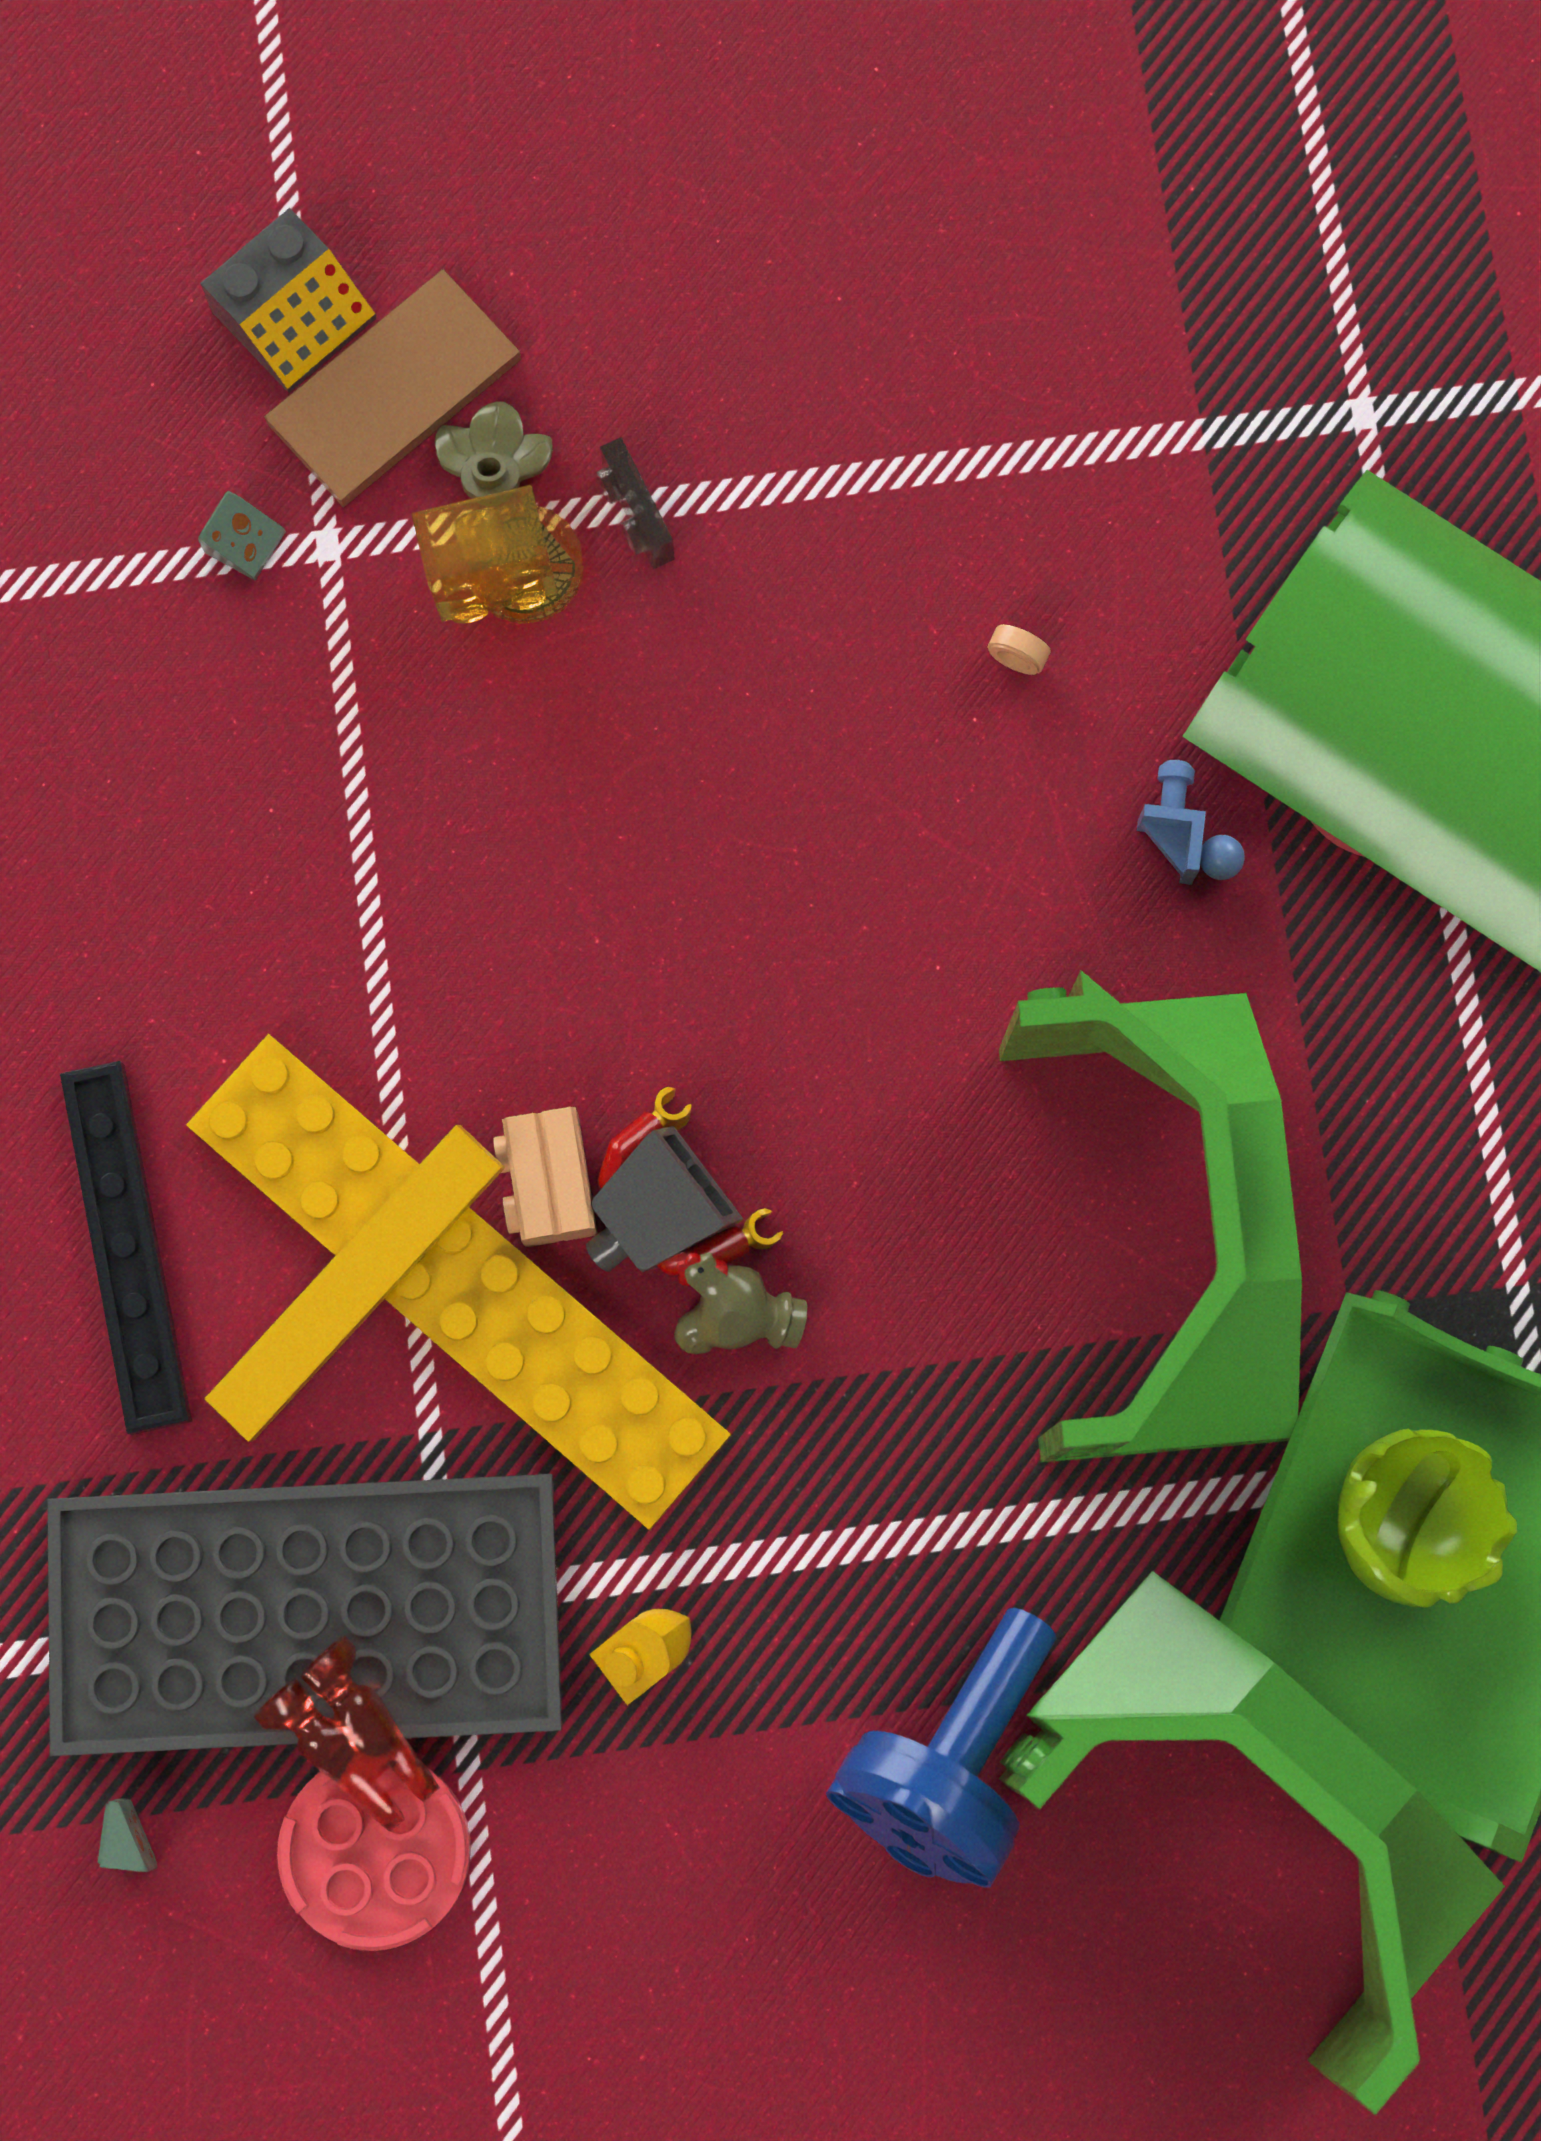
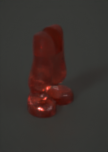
[252,1635,440,1832]

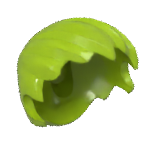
[1338,1429,1517,1608]

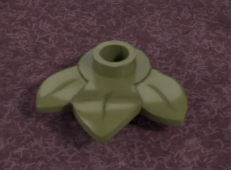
[435,401,552,508]

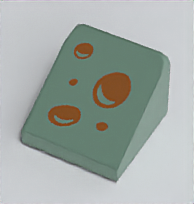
[198,491,286,581]
[98,1798,157,1872]

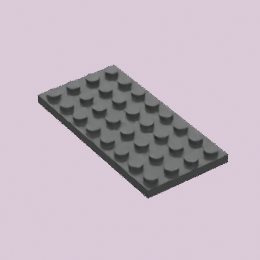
[48,1474,563,1756]

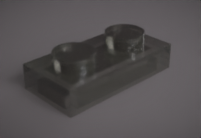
[596,437,675,569]

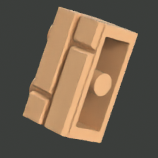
[493,1107,598,1247]

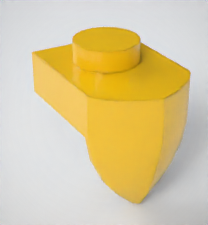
[589,1609,691,1705]

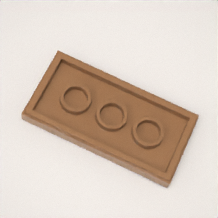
[264,269,521,508]

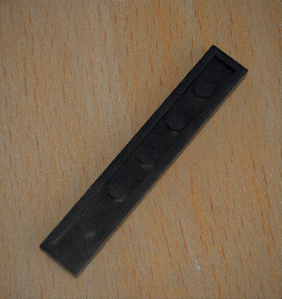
[60,1061,192,1435]

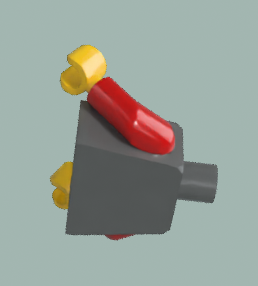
[586,1087,783,1276]

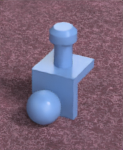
[1137,760,1245,885]

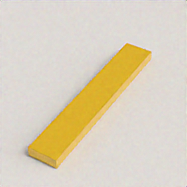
[204,1125,505,1442]

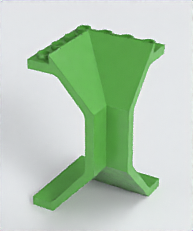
[999,970,1302,1463]
[999,1571,1505,2115]

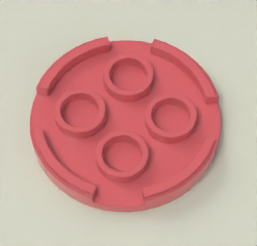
[277,1753,471,1951]

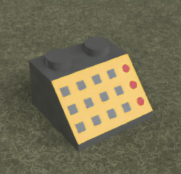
[200,208,377,393]

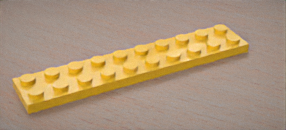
[186,1033,731,1530]

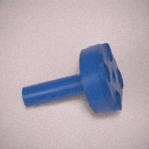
[826,1608,1057,1888]

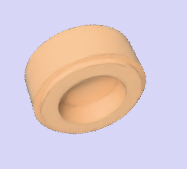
[987,625,1051,675]

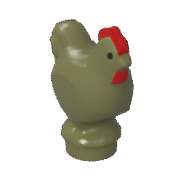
[674,1252,807,1354]

